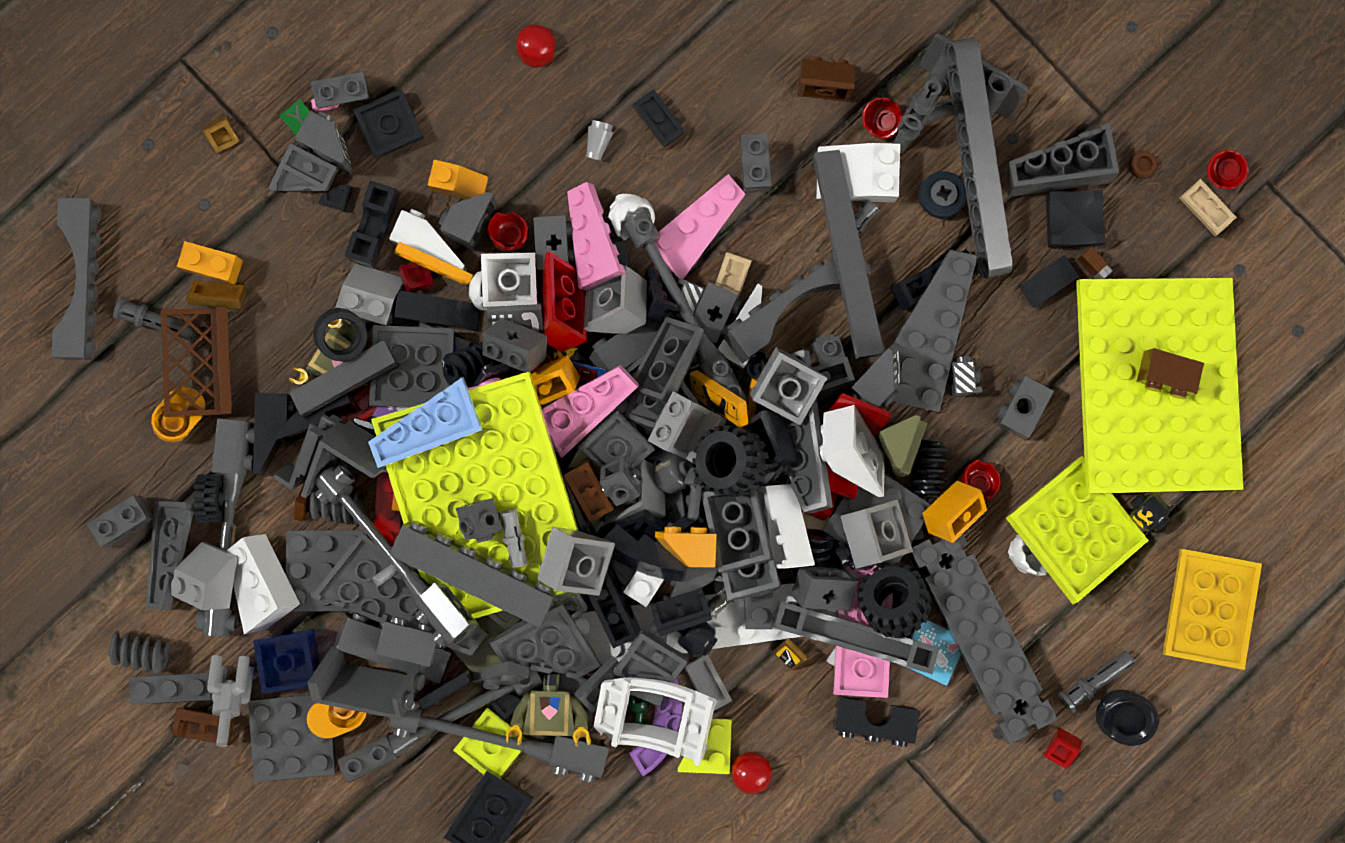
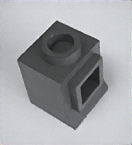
[810,333,845,366]

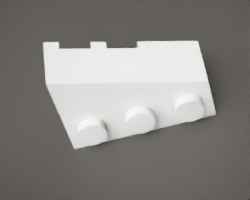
[756,484,815,568]
[227,534,300,634]

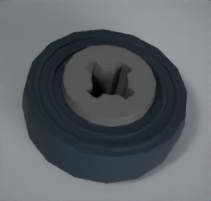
[919,171,967,219]

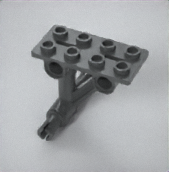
[893,33,1028,151]

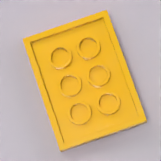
[1162,549,1262,670]

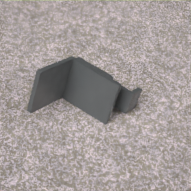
[273,414,386,498]

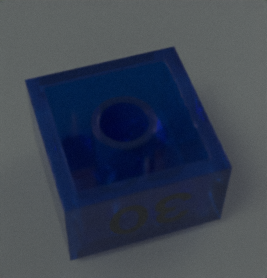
[253,628,320,694]

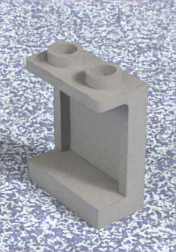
[648,392,728,462]

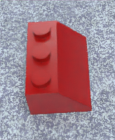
[542,251,587,352]

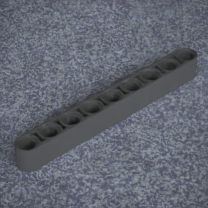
[944,37,1013,279]

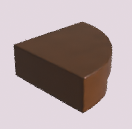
[294,483,311,522]

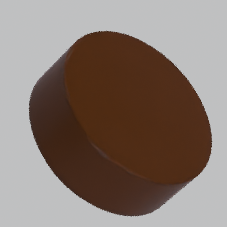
[1129,151,1158,179]

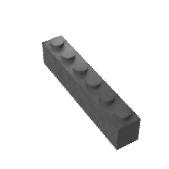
[389,521,557,628]

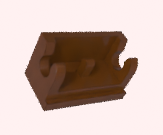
[564,457,614,522]
[172,706,235,746]

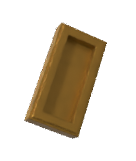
[187,281,247,309]

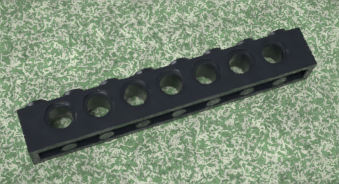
[550,435,641,648]

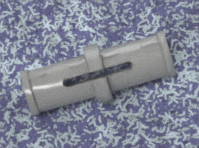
[499,509,529,568]

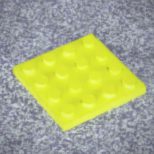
[1006,456,1149,604]

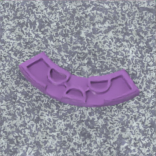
[629,678,682,776]

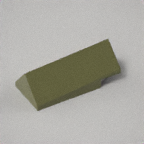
[878,415,927,478]

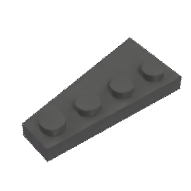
[146,501,195,610]

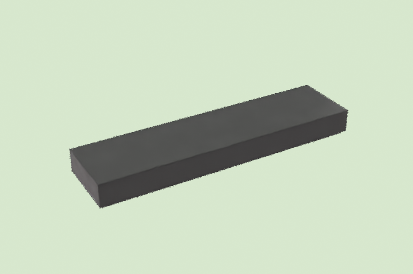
[290,340,397,418]

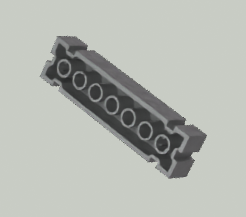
[908,534,1058,744]

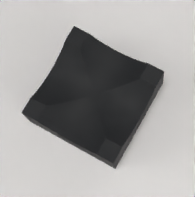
[1046,190,1105,248]

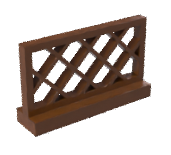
[161,307,231,417]

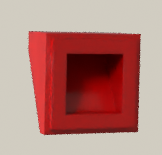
[1043,728,1082,769]

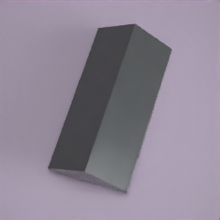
[623,317,704,432]
[701,489,781,600]

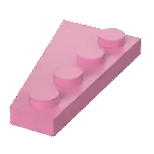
[655,174,745,279]
[567,182,626,291]
[541,365,639,458]

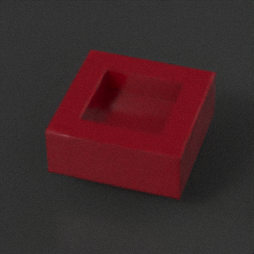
[398,263,434,293]

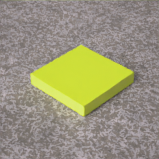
[453,707,527,776]

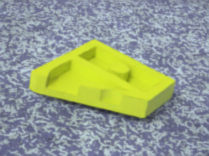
[678,718,732,774]

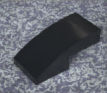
[1019,255,1080,308]

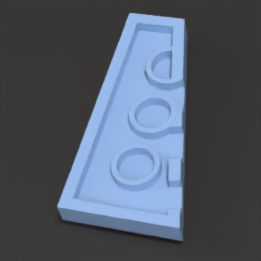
[368,377,483,468]

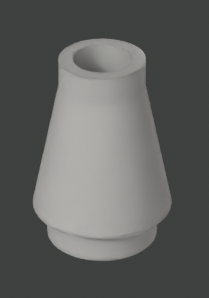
[586,120,613,161]

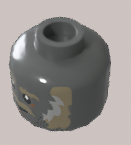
[654,455,694,494]

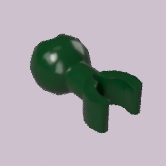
[628,695,649,725]

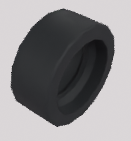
[313,308,368,362]

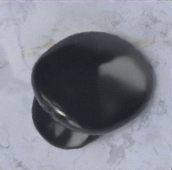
[1096,689,1159,746]

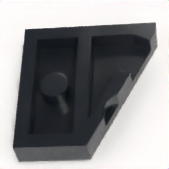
[597,510,668,542]

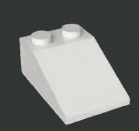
[816,143,900,203]
[820,405,884,497]

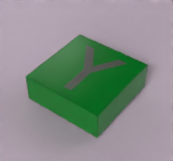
[279,100,309,135]

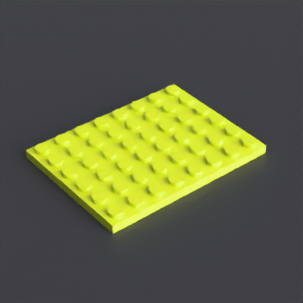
[1076,278,1243,494]
[371,371,579,619]

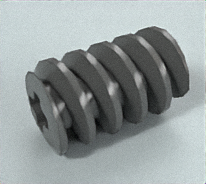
[310,490,369,526]
[108,631,170,674]

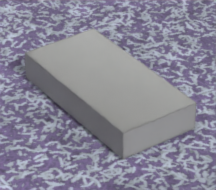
[684,654,732,710]

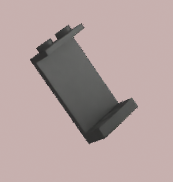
[307,646,425,720]

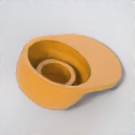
[151,387,205,443]
[307,703,366,738]

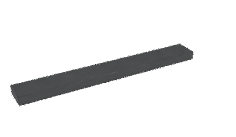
[812,150,884,359]

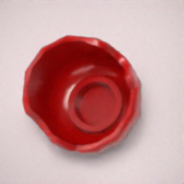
[516,24,556,68]
[862,98,903,139]
[1207,149,1249,189]
[487,212,529,252]
[960,460,1001,501]
[731,752,772,795]

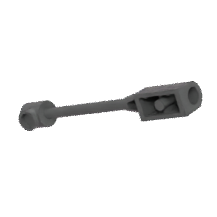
[624,213,749,403]
[196,419,254,636]
[315,465,479,647]
[338,669,543,783]
[389,699,609,783]

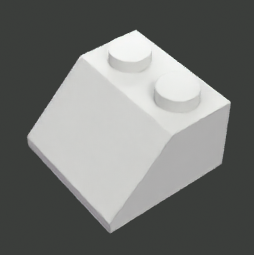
[481,253,537,308]

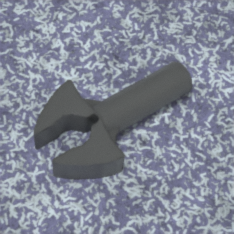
[684,468,705,520]

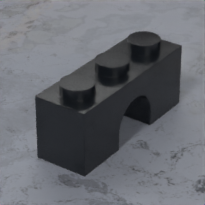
[344,180,400,269]
[832,696,920,747]

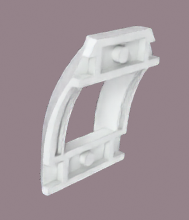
[594,678,718,766]

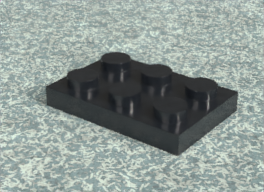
[444,768,534,843]

